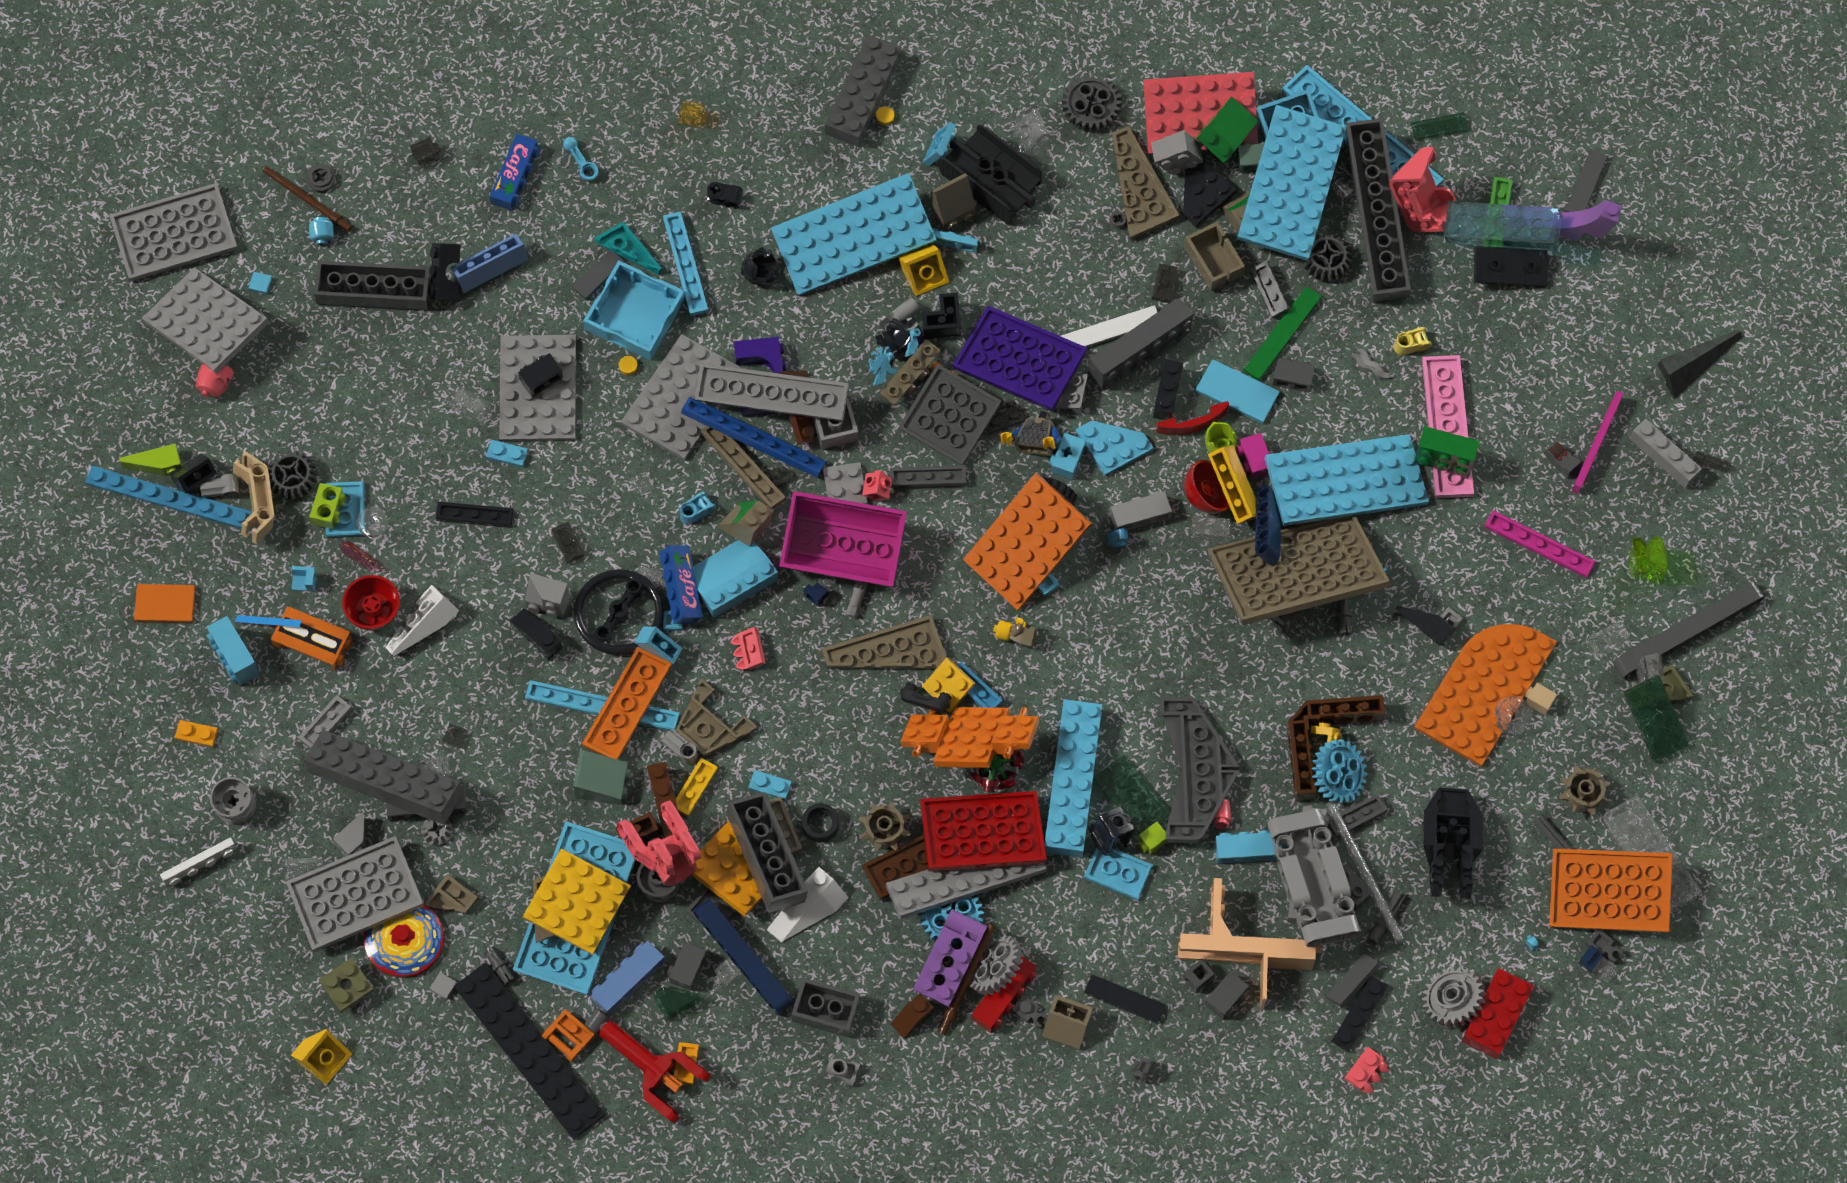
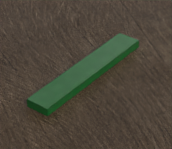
[1243,286,1321,381]

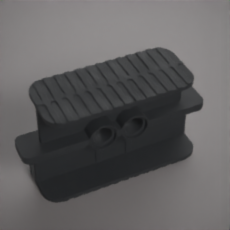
[939,124,1042,224]

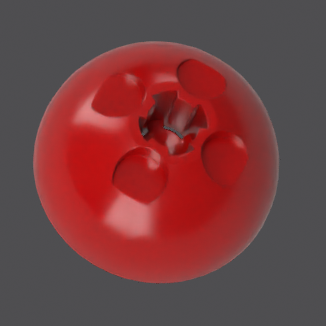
[1184,460,1230,514]
[342,575,400,630]

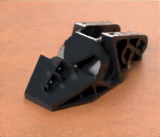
[1422,787,1483,900]

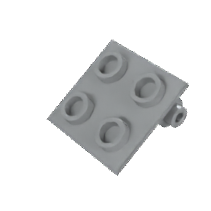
[1054,374,1088,414]

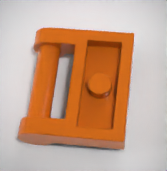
[542,1009,595,1062]

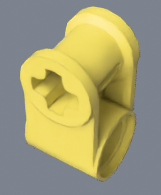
[1394,327,1432,355]

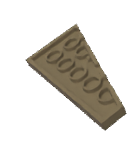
[1112,126,1179,240]
[822,615,947,669]

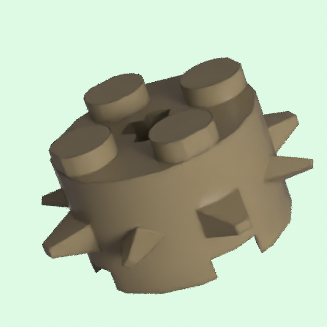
[1559,766,1611,816]
[859,802,911,852]

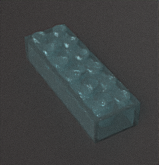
[1444,201,1563,251]

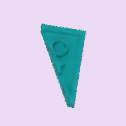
[594,222,662,274]

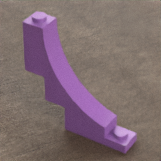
[1500,200,1622,243]

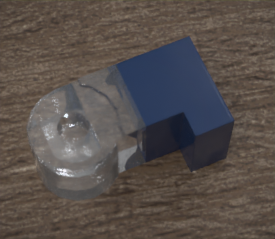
[803,575,837,607]
[1579,945,1619,984]

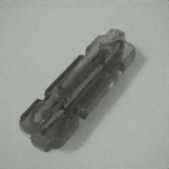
[1693,451,1731,473]

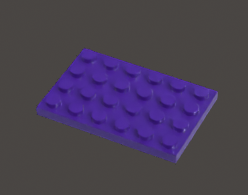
[953,306,1087,412]

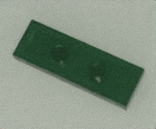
[1410,112,1469,141]

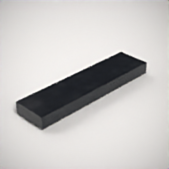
[436,502,514,528]
[1084,975,1165,1024]

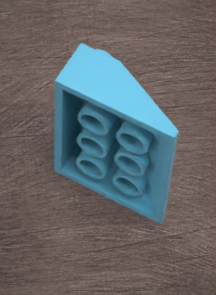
[693,540,778,618]

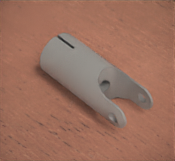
[879,297,920,330]

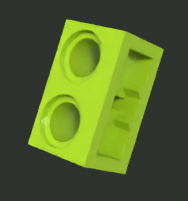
[309,483,346,529]

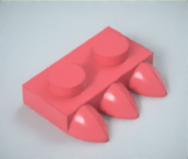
[731,627,766,670]
[1344,1047,1389,1093]

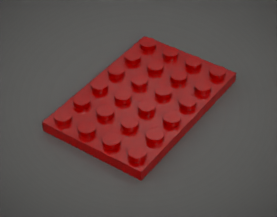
[920,791,1046,871]

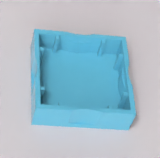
[583,260,686,360]

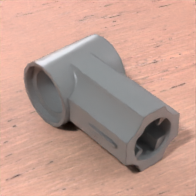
[200,474,239,498]
[662,729,698,765]

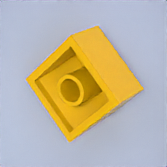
[898,244,949,296]

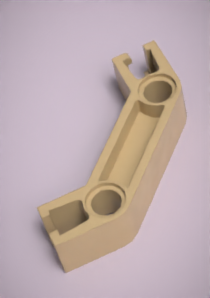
[233,451,274,544]

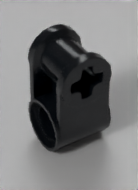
[707,182,743,209]

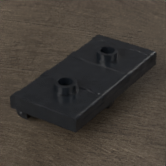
[1474,246,1548,287]

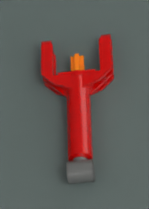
[584,1008,713,1124]

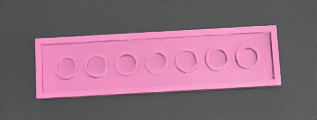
[1422,355,1474,498]

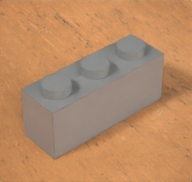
[1110,491,1172,531]

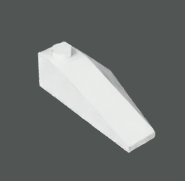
[386,585,459,656]
[767,867,849,943]

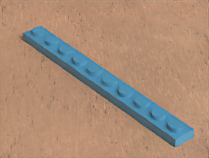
[85,466,266,536]

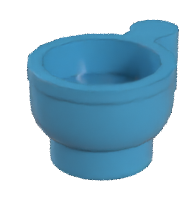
[1107,528,1128,549]

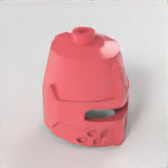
[196,364,234,398]

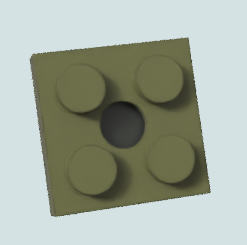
[319,957,374,1013]

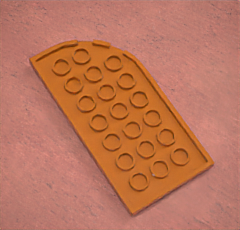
[1414,624,1557,767]

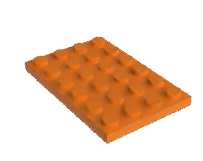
[963,473,1093,610]
[1549,848,1673,933]

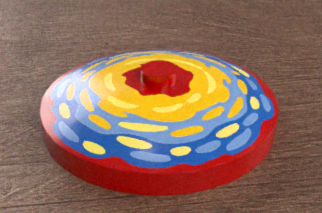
[364,905,444,978]

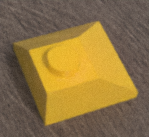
[291,1029,352,1085]

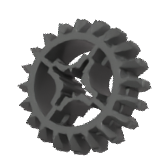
[1302,233,1353,282]
[268,450,318,500]

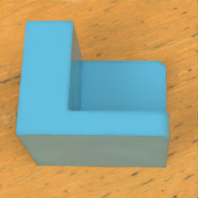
[291,566,317,592]

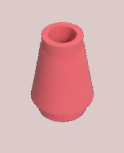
[1212,799,1232,829]

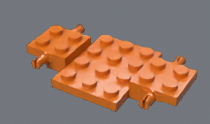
[900,707,1040,768]

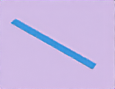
[234,615,302,627]

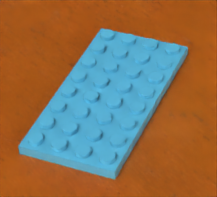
[1237,105,1346,261]
[771,173,937,296]
[1264,434,1429,526]
[513,821,635,995]

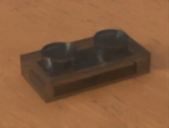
[1152,263,1177,303]
[551,521,584,564]

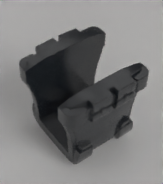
[1088,806,1136,856]

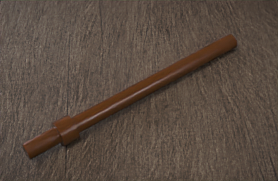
[263,166,353,232]
[938,924,996,1035]

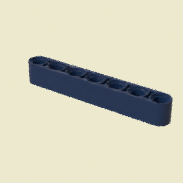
[693,899,794,1015]

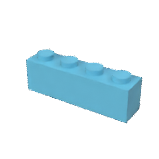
[1215,830,1287,864]

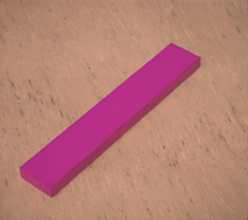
[1572,391,1624,495]
[1484,510,1596,578]

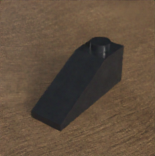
[1395,606,1456,646]
[510,609,562,660]

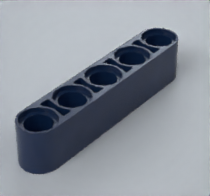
[1255,485,1281,565]

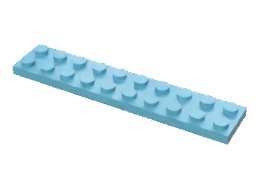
[1282,65,1444,187]

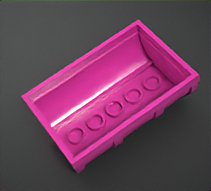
[779,491,907,588]

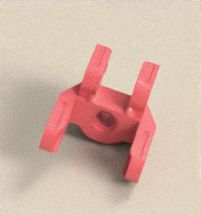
[617,800,701,886]

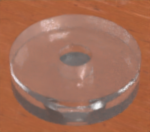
[356,506,388,538]

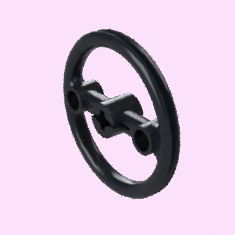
[574,569,664,655]

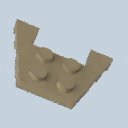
[675,679,757,757]

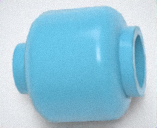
[309,217,334,245]

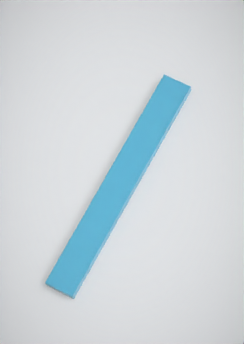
[525,680,680,731]

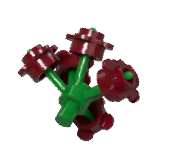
[970,750,1025,794]

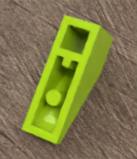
[119,444,182,476]

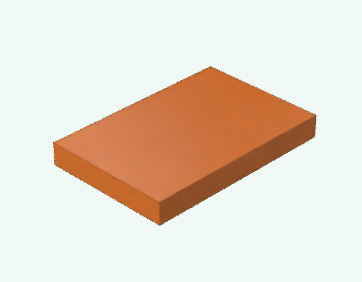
[134,584,196,623]

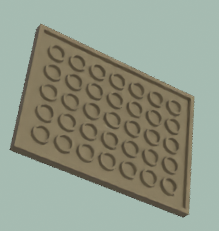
[1208,516,1390,626]

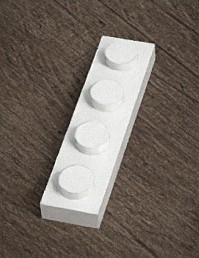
[160,837,237,886]

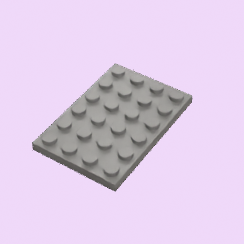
[109,183,238,282]
[142,267,269,374]
[621,334,743,460]
[499,335,576,442]
[286,836,424,952]

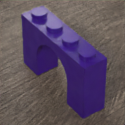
[734,337,786,417]

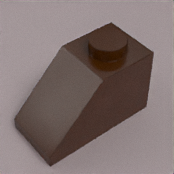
[891,993,934,1039]

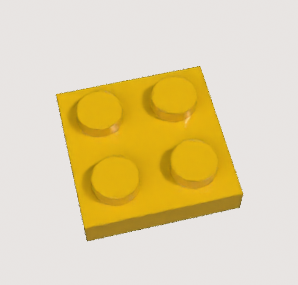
[922,658,976,712]

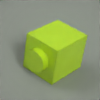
[1138,822,1166,855]

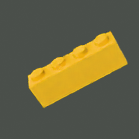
[1208,445,1256,524]

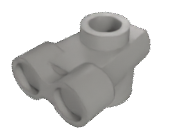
[825,1058,860,1086]

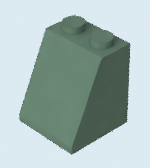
[573,750,631,805]

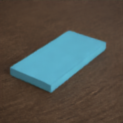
[1195,359,1280,424]

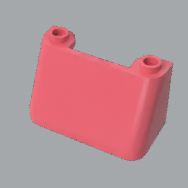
[1389,147,1456,232]

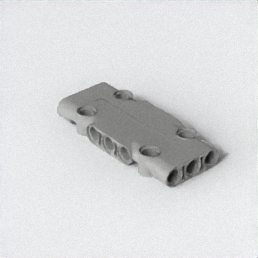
[1267,809,1361,947]

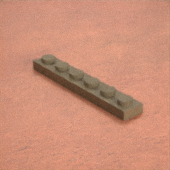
[701,426,786,509]

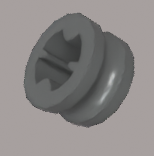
[1110,211,1126,229]

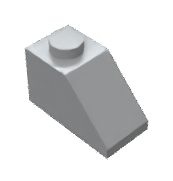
[333,813,366,856]

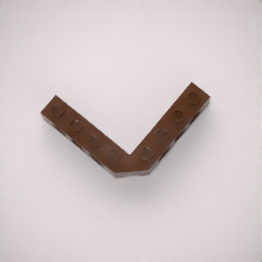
[1287,695,1385,801]

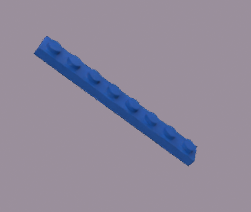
[681,396,826,478]

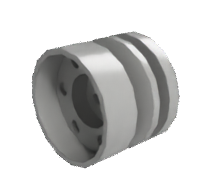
[210,777,256,825]

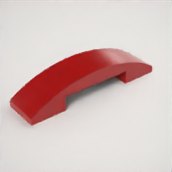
[1156,401,1229,435]

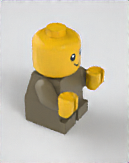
[993,617,1037,649]

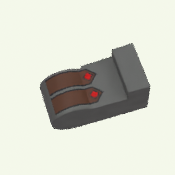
[1544,442,1582,479]

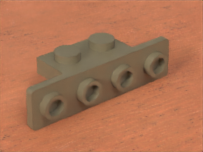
[880,340,940,405]

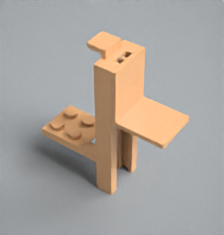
[1178,878,1323,1010]

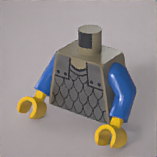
[1001,411,1061,456]

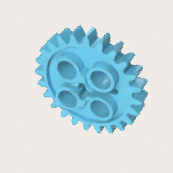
[1312,740,1367,803]
[920,896,984,948]

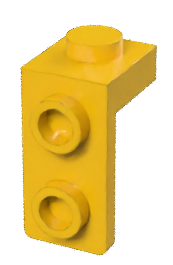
[1311,723,1342,742]

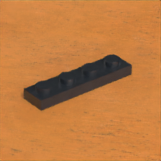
[1331,976,1388,1052]

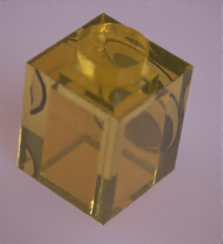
[679,101,708,128]

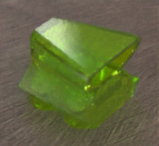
[1628,535,1668,583]

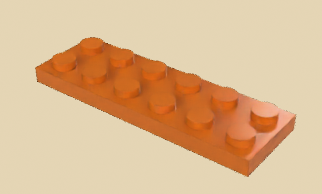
[582,647,672,760]

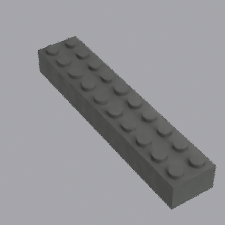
[1345,118,1411,303]

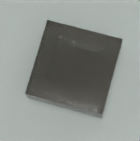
[442,724,468,749]

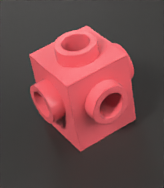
[862,470,892,501]

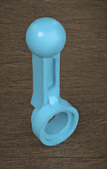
[563,137,598,181]

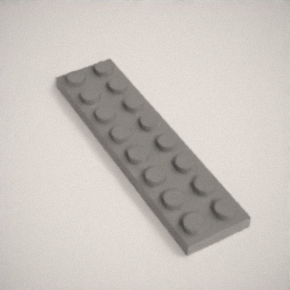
[694,363,849,421]
[886,863,1047,919]

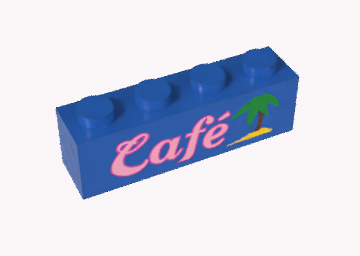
[490,134,540,211]
[660,545,703,624]

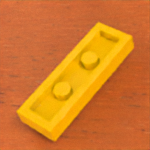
[675,758,718,818]

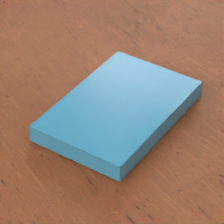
[326,481,365,538]
[1084,848,1153,901]

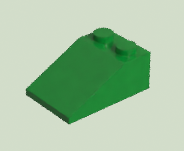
[1194,96,1258,163]

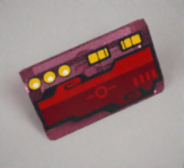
[339,541,379,571]

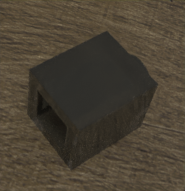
[410,137,441,169]

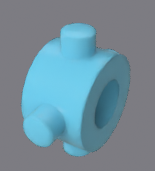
[1526,935,1539,951]

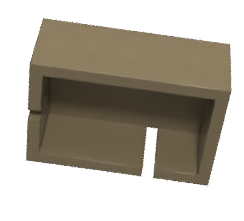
[1184,221,1245,291]

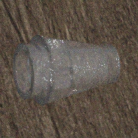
[638,565,665,588]

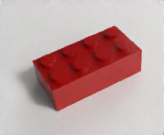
[1461,968,1534,1059]

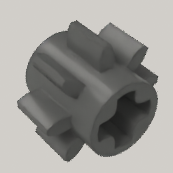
[1131,1058,1157,1082]

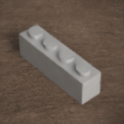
[1630,419,1702,489]

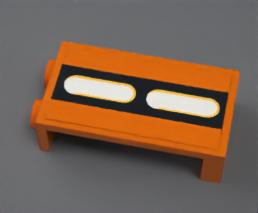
[271,606,353,671]

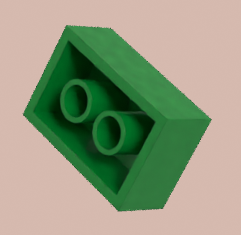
[1414,426,1480,476]

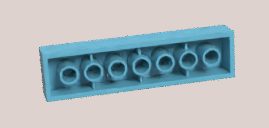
[1044,699,1102,858]

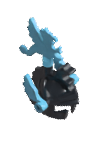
[869,317,925,386]

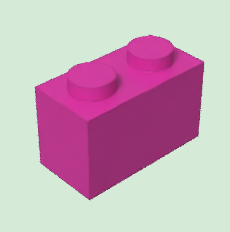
[1237,433,1269,479]

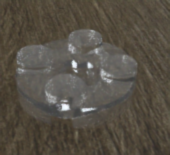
[1495,696,1533,735]

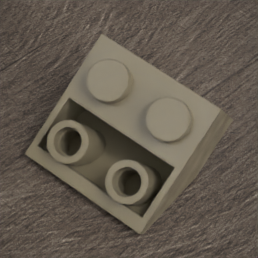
[1042,995,1093,1050]

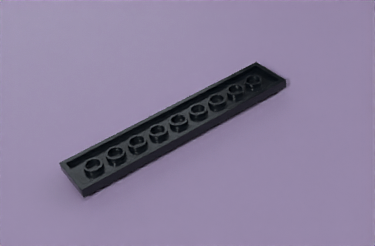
[454,962,605,1140]

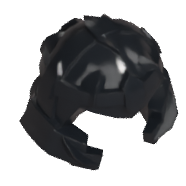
[740,246,778,285]

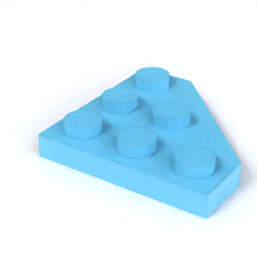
[1075,421,1154,476]

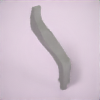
[1351,348,1394,379]

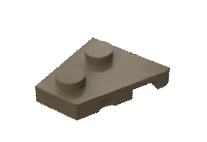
[424,874,479,914]

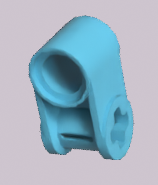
[680,491,716,525]

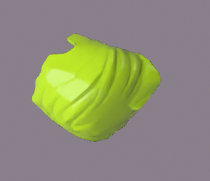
[1205,422,1237,453]

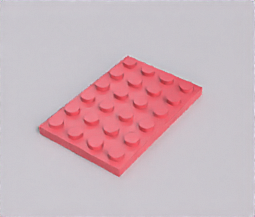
[1143,72,1258,154]

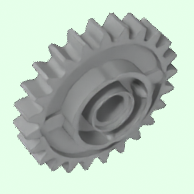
[1422,966,1486,1028]

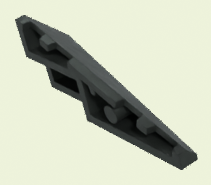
[1657,330,1742,398]

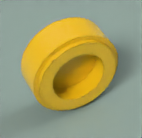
[876,106,894,126]
[619,356,638,375]

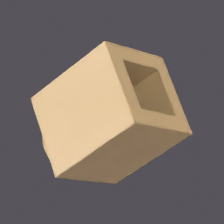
[1525,683,1557,715]

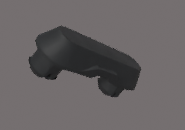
[900,682,951,713]

